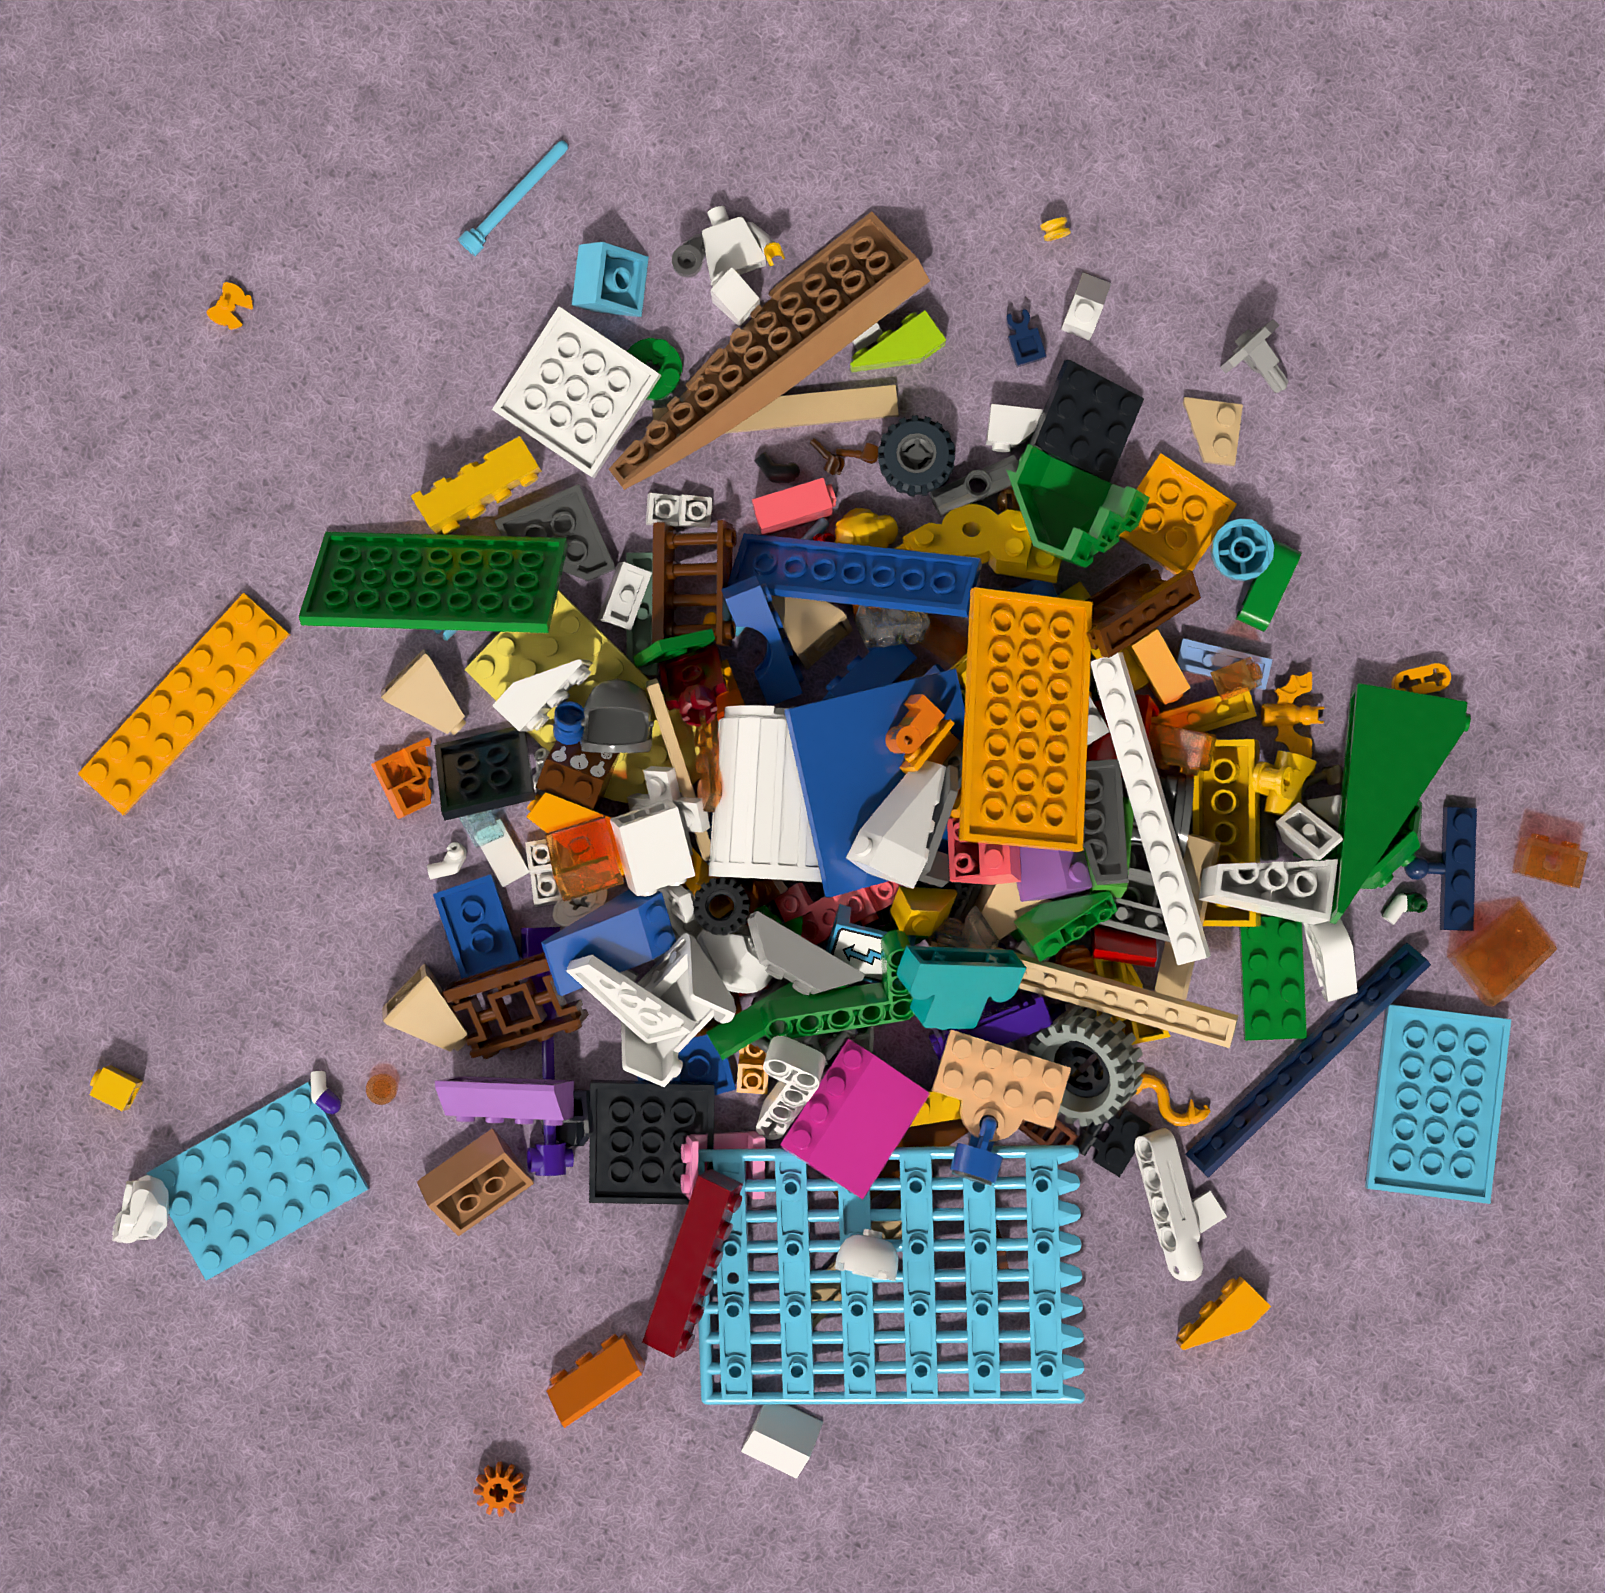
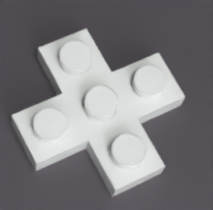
[627,766,710,856]

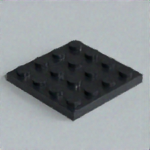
[589,1080,715,1205]

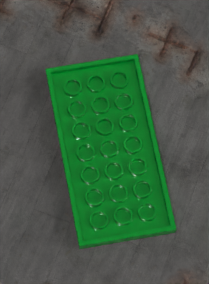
[299,531,568,633]

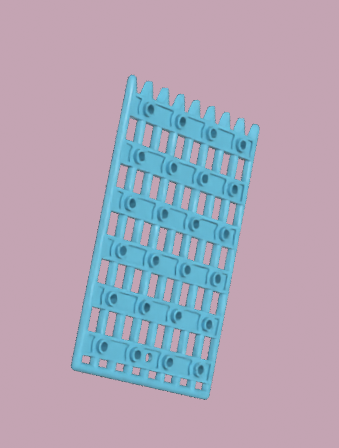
[698,1145,1085,1405]

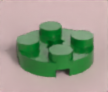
[626,338,683,401]

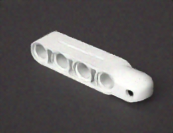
[1134,1128,1203,1281]

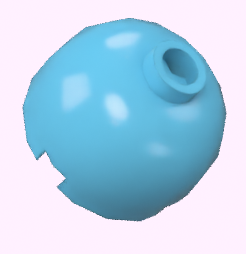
[1211,518,1274,581]

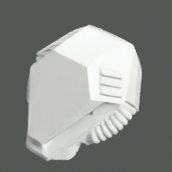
[696,925,773,993]
[112,1175,169,1243]

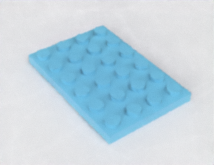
[1365,1004,1511,1204]
[146,1081,369,1281]

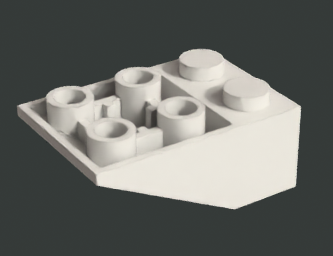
[492,659,593,732]

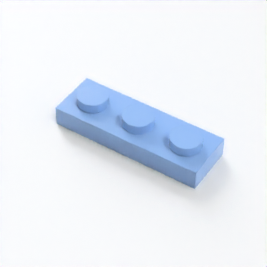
[1176,638,1273,690]

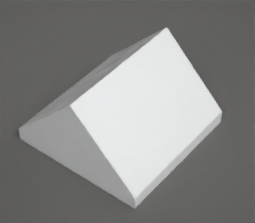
[741,1404,823,1478]

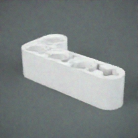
[756,1036,826,1140]

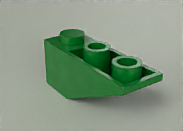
[1014,891,1118,962]

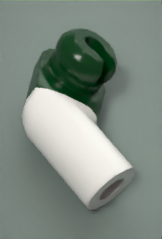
[1381,892,1428,925]

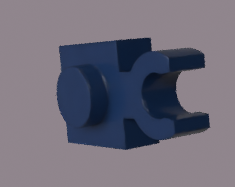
[1006,309,1047,368]

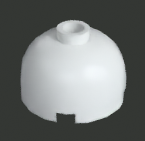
[834,1229,898,1281]

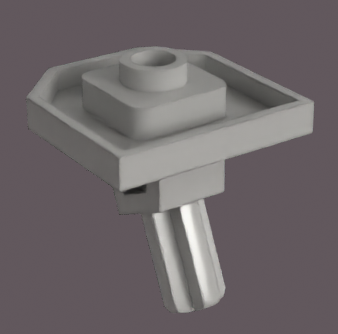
[1220,319,1288,393]

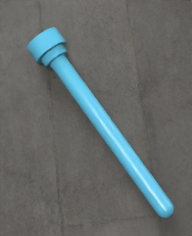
[458,141,568,257]

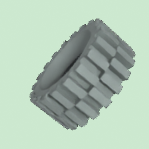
[1028,1007,1144,1126]

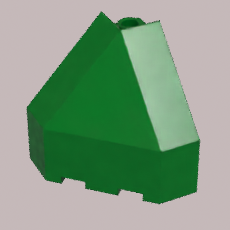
[1006,444,1150,568]

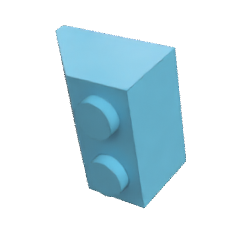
[572,242,649,317]

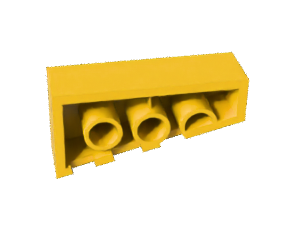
[411,436,542,535]

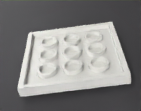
[492,307,661,478]

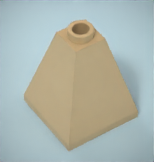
[771,595,853,670]
[381,649,467,735]
[966,882,1052,945]
[382,963,468,1052]

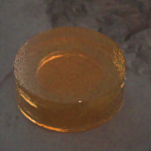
[366,1073,398,1105]

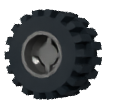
[878,415,955,497]

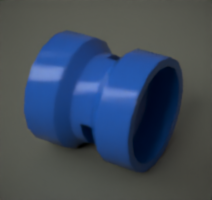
[553,701,585,745]

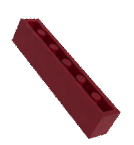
[642,1169,743,1358]

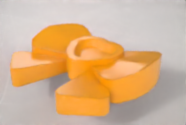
[206,282,253,330]

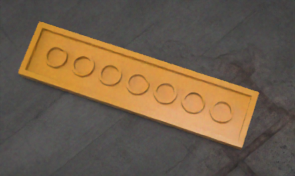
[78,593,291,815]

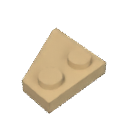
[1183,397,1243,467]

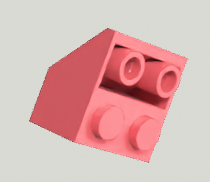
[947,818,1021,885]

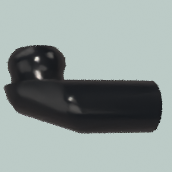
[754,452,800,483]

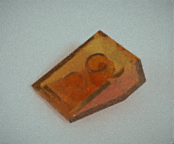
[1446,900,1557,1007]

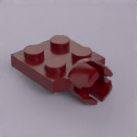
[659,644,728,727]

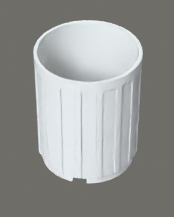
[709,705,822,883]

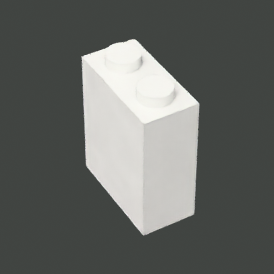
[610,799,695,896]

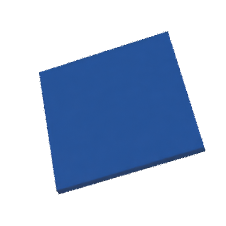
[784,669,965,897]

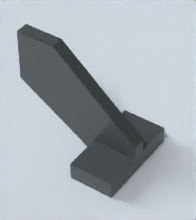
[918,765,958,887]

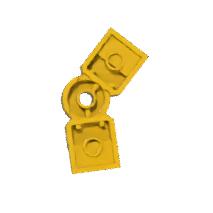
[894,504,1062,583]

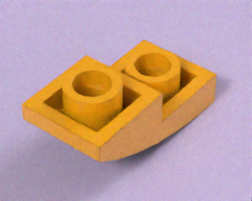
[737,1044,769,1094]

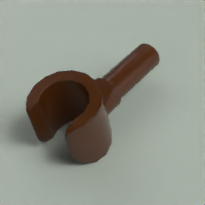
[810,438,845,475]
[836,443,879,464]

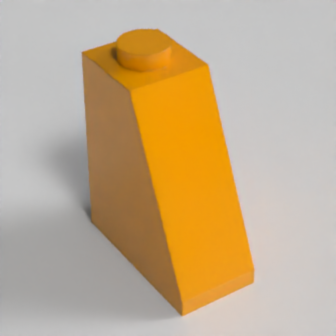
[1126,628,1190,705]

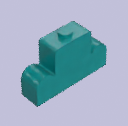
[897,946,1027,1030]

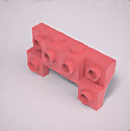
[774,881,906,946]

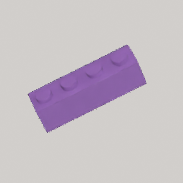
[1016,847,1092,902]
[435,1076,574,1126]

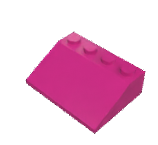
[780,1039,930,1200]

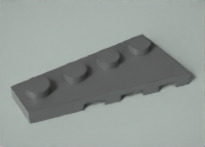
[1083,759,1129,885]

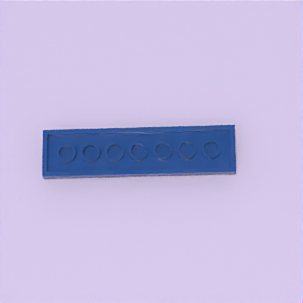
[728,533,982,617]

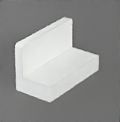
[597,562,652,631]

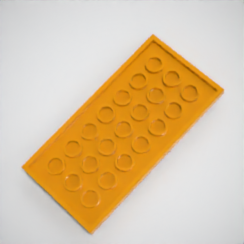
[959,587,1093,852]

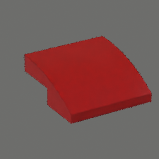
[1091,924,1157,968]

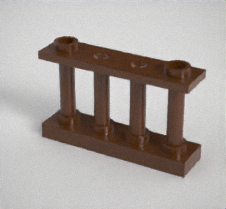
[652,520,737,647]

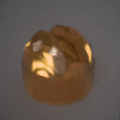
[996,489,1020,512]

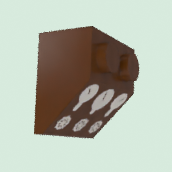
[535,740,620,810]

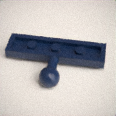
[1404,807,1477,931]

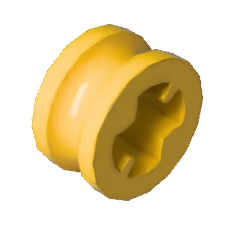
[1040,217,1071,241]

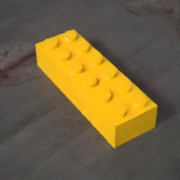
[1192,739,1261,927]

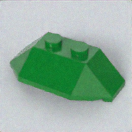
[1360,800,1422,889]

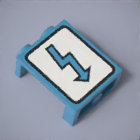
[825,904,916,983]

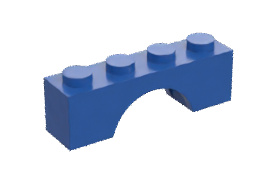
[721,575,804,706]

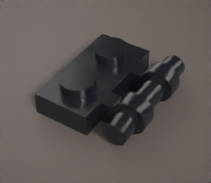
[1077,1108,1152,1178]

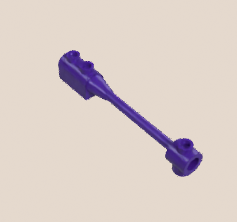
[521,927,574,1176]

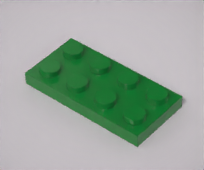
[1239,916,1307,1041]

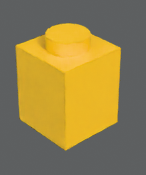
[89,1065,144,1112]

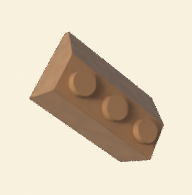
[416,1128,534,1236]

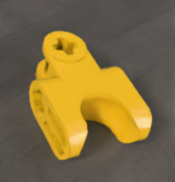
[1252,751,1317,817]

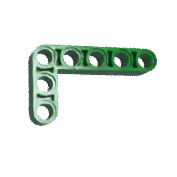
[760,930,914,1040]

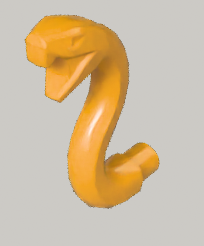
[1136,1074,1211,1127]

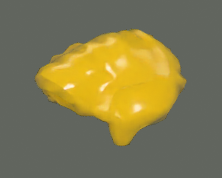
[834,508,898,548]

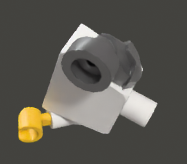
[672,206,785,282]

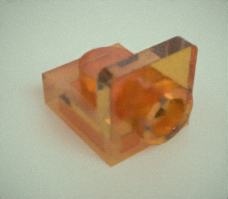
[1210,657,1263,701]

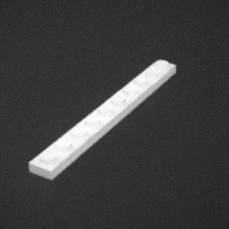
[1090,652,1211,965]

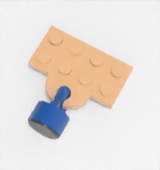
[931,1030,1071,1186]

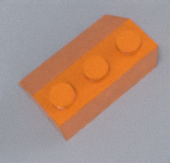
[546,1333,646,1428]

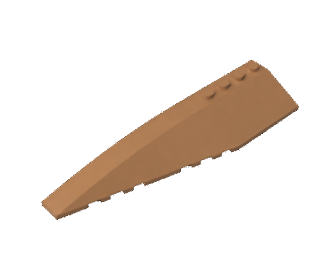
[609,212,930,490]

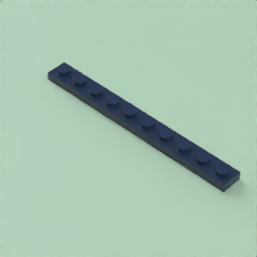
[1185,943,1431,1178]

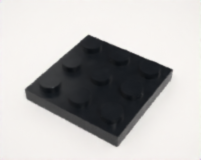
[1029,360,1144,482]
[434,727,536,821]

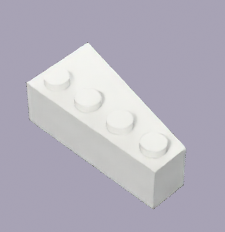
[1199,859,1338,925]

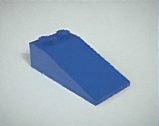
[541,889,676,996]

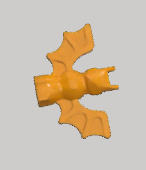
[1261,672,1324,758]

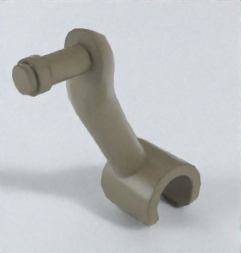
[1301,765,1343,796]

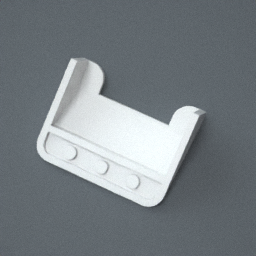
[621,933,736,1087]

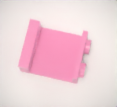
[681,1131,765,1200]

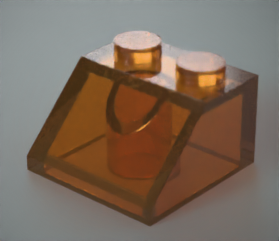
[545,816,624,902]

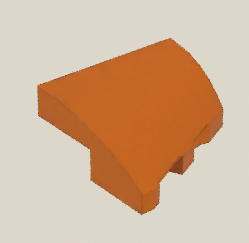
[371,737,431,819]

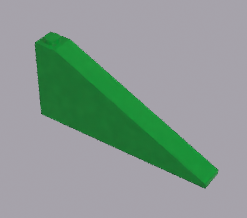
[1330,683,1471,924]

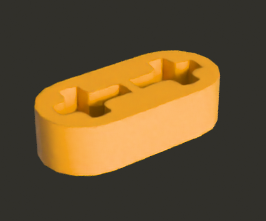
[1391,663,1451,694]

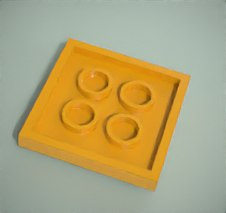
[1119,453,1237,575]

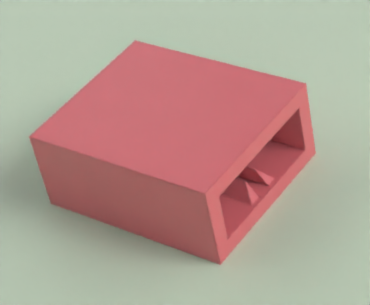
[752,478,837,536]

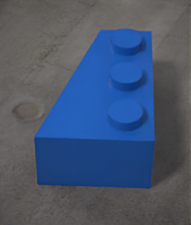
[822,632,917,700]

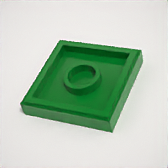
[633,629,715,668]

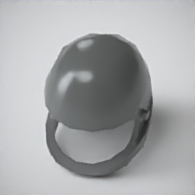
[580,678,654,753]

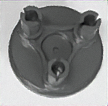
[1131,773,1194,859]

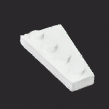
[566,955,695,1044]

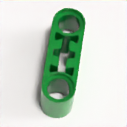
[1236,539,1302,632]

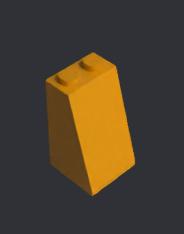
[526,792,625,886]

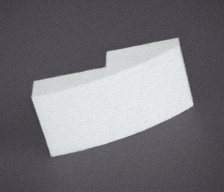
[646,493,712,529]
[525,838,565,907]

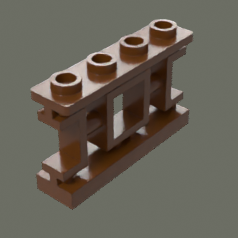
[1085,563,1201,658]
[442,952,589,1059]

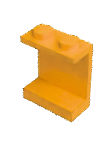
[899,719,961,818]

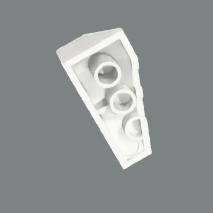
[846,760,946,889]

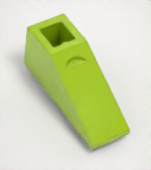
[850,310,946,372]

